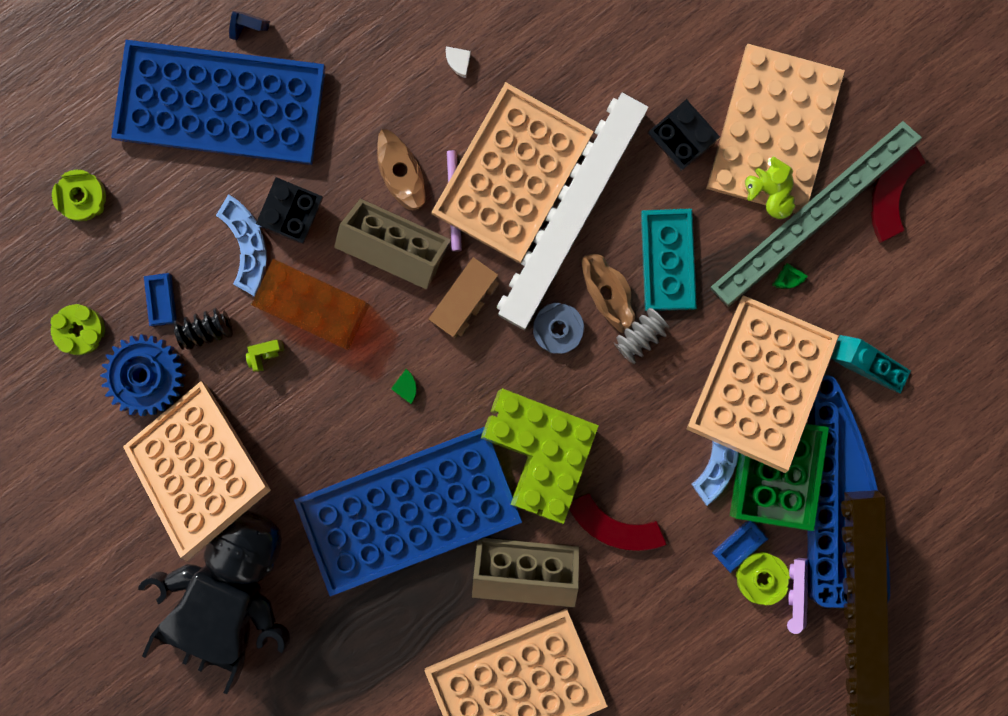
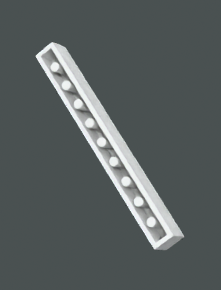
[496,93,648,331]

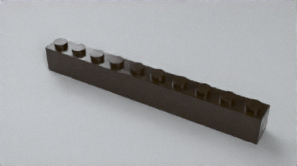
[841,490,890,716]

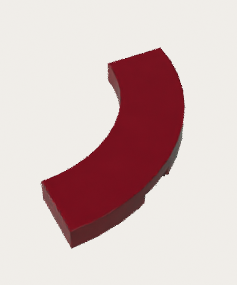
[871,146,925,243]
[569,493,666,551]

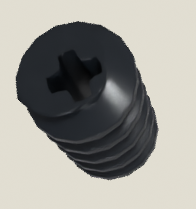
[174,308,233,350]

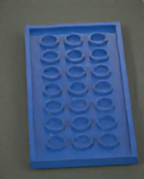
[111,40,326,165]
[294,427,522,596]

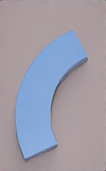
[216,194,267,297]
[691,441,739,506]

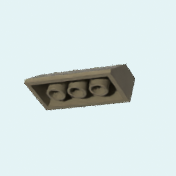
[334,199,451,289]
[472,538,579,607]

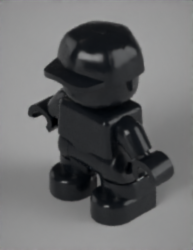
[138,510,290,694]

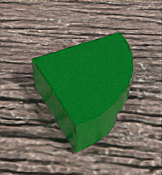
[772,263,808,289]
[391,369,417,404]

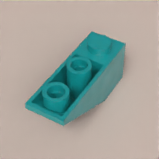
[830,335,911,394]

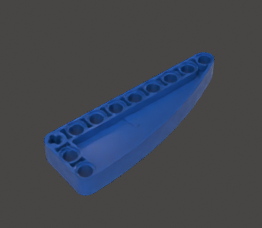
[807,375,890,608]

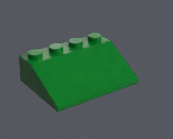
[730,424,829,531]

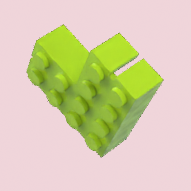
[481,388,599,524]

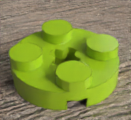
[52,170,106,221]
[51,304,105,355]
[736,552,790,605]

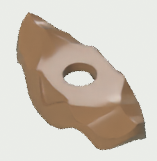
[377,129,426,211]
[581,254,635,333]

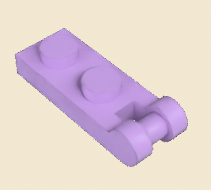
[787,558,809,634]

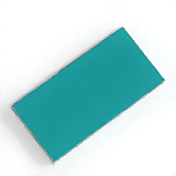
[641,209,697,311]

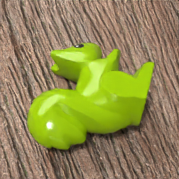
[745,156,795,219]

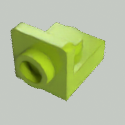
[246,339,285,372]

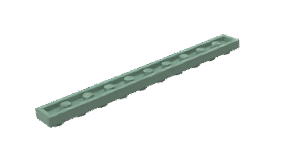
[711,121,922,307]

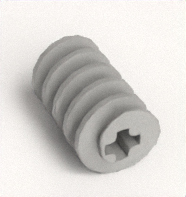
[614,308,669,364]

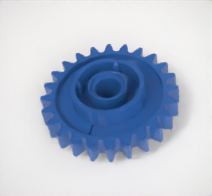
[100,334,186,416]

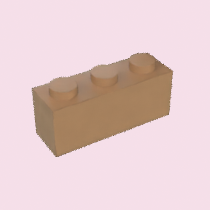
[428,257,499,339]

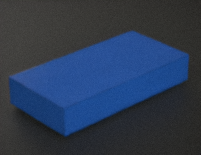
[144,273,177,327]
[712,520,768,573]

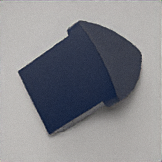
[229,11,270,41]

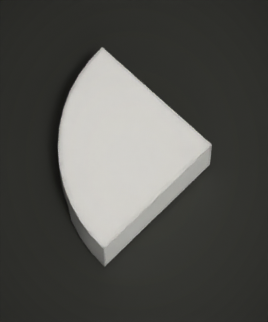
[446,46,471,78]

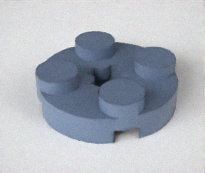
[533,303,584,354]

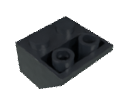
[648,99,720,171]
[256,177,324,244]

